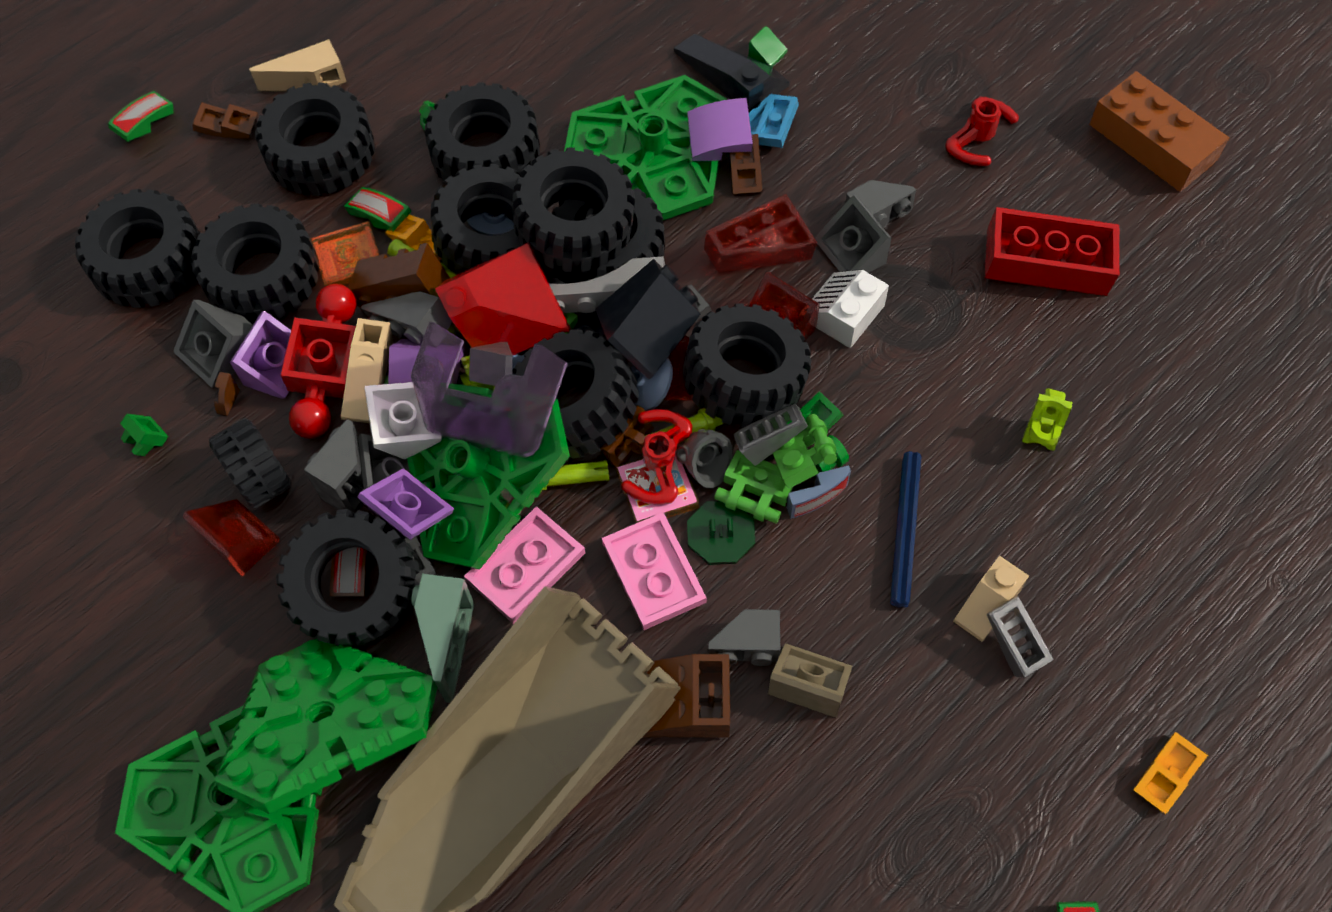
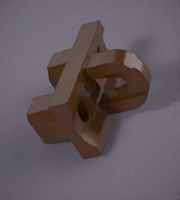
[599,406,654,471]

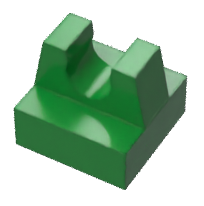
[120,414,169,456]

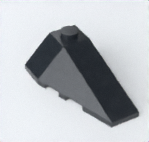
[674,34,790,112]

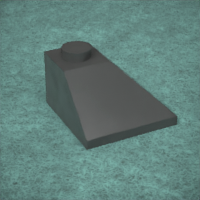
[173,300,253,388]

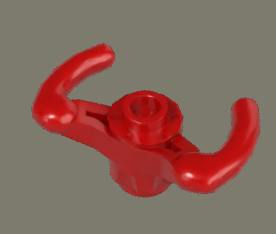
[945,97,1019,166]
[621,409,692,505]

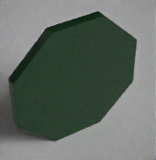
[687,501,755,565]

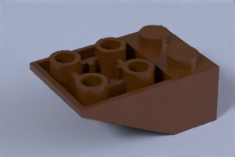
[643,654,730,737]

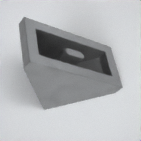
[469,342,512,388]

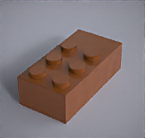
[1089,71,1230,192]

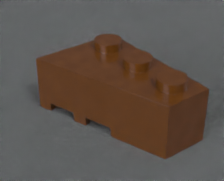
[348,243,450,308]

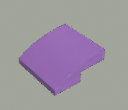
[687,98,753,161]

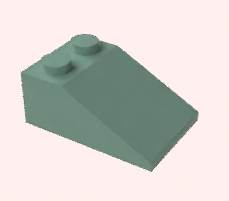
[411,573,475,703]

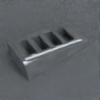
[733,404,808,466]
[987,597,1054,677]

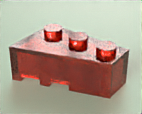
[704,194,817,272]

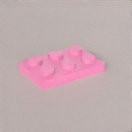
[464,506,586,624]
[602,512,707,630]

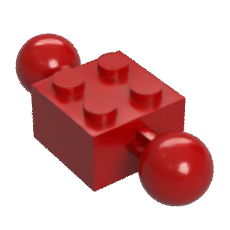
[281,284,357,439]

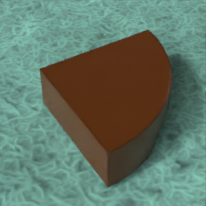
[214,371,240,416]

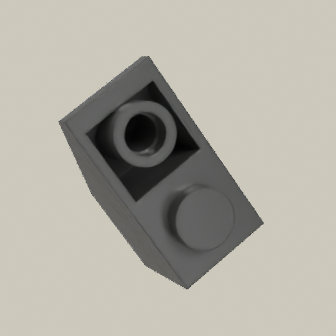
[845,180,917,228]
[708,609,780,666]

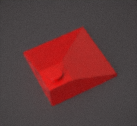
[435,242,571,355]

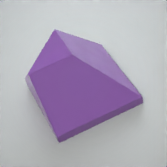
[358,468,454,539]

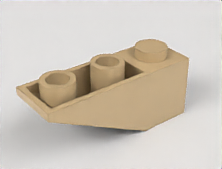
[249,40,347,91]
[341,318,393,423]

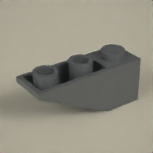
[360,291,453,347]

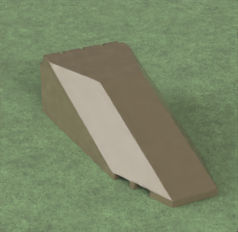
[334,586,681,912]

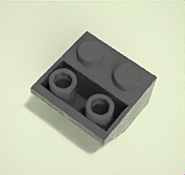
[304,419,364,513]

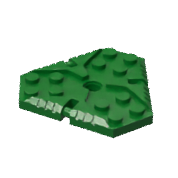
[564,75,727,220]
[407,382,570,570]
[215,639,437,814]
[115,705,322,912]

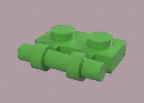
[773,414,837,489]
[714,450,794,524]

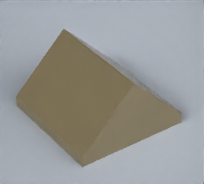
[768,643,852,718]

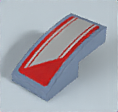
[787,465,851,519]

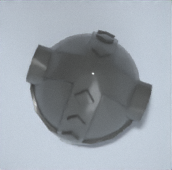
[676,429,733,488]

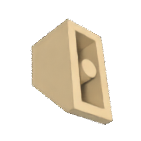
[953,555,1029,642]

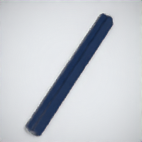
[890,451,922,608]

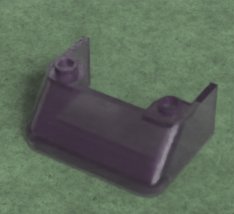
[411,322,568,457]

